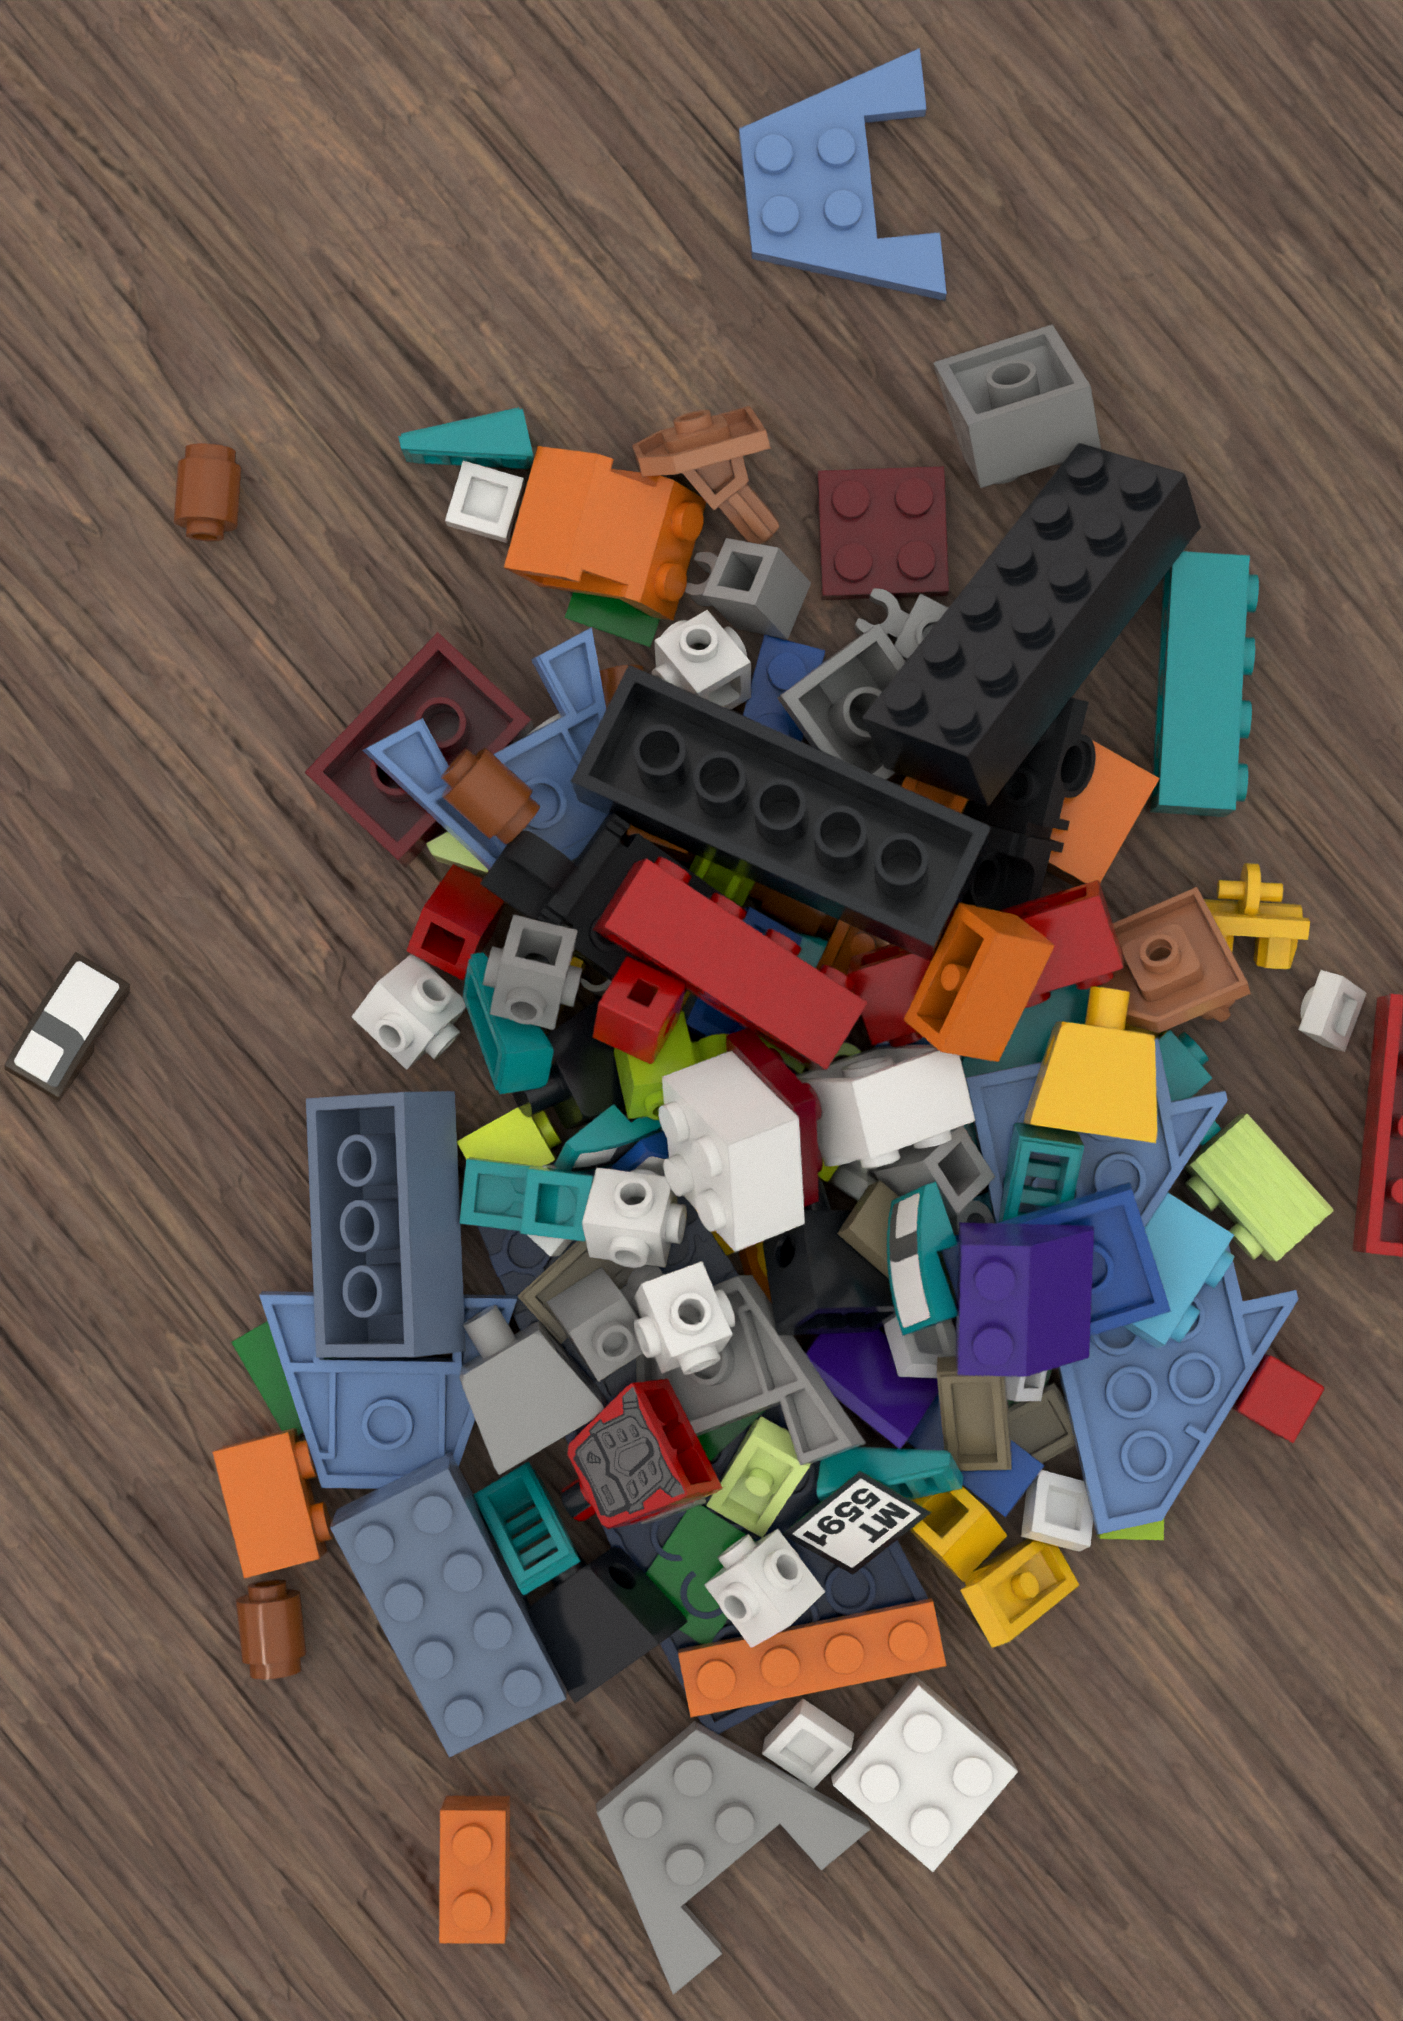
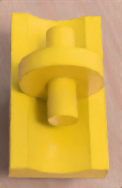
[1204,863,1310,969]

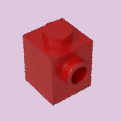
[406,864,506,980]

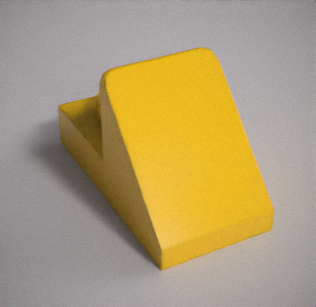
[960,1539,1079,1648]

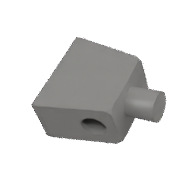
[459,1305,606,1475]

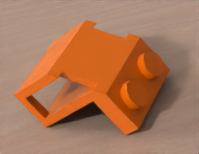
[504,446,706,621]

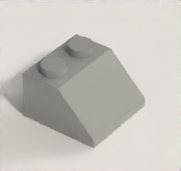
[933,324,1101,488]
[777,623,906,780]

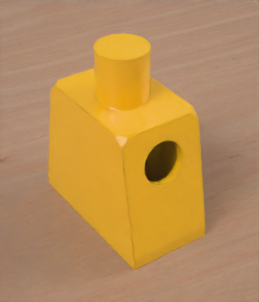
[1024,986,1157,1143]

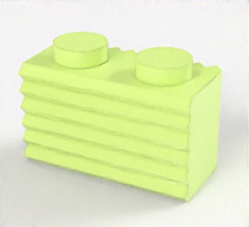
[1184,1113,1334,1262]

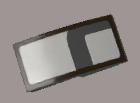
[4,952,130,1102]

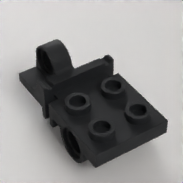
[962,698,1096,911]
[480,814,729,994]

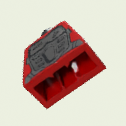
[561,1378,723,1529]

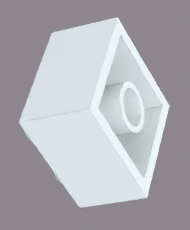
[795,1045,975,1168]
[659,1051,805,1252]
[830,1674,1018,1872]

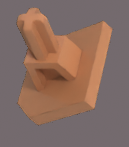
[632,406,779,544]
[1100,887,1251,1033]

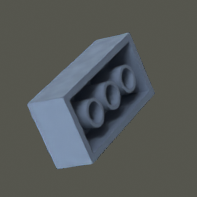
[306,1091,466,1358]
[330,1452,567,1758]

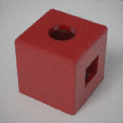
[593,956,686,1064]
[1231,1354,1325,1443]

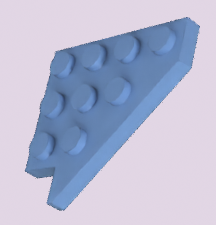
[965,1038,1228,1227]
[1058,1245,1298,1534]

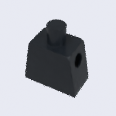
[512,996,627,1129]
[763,1181,896,1335]
[529,1545,688,1703]

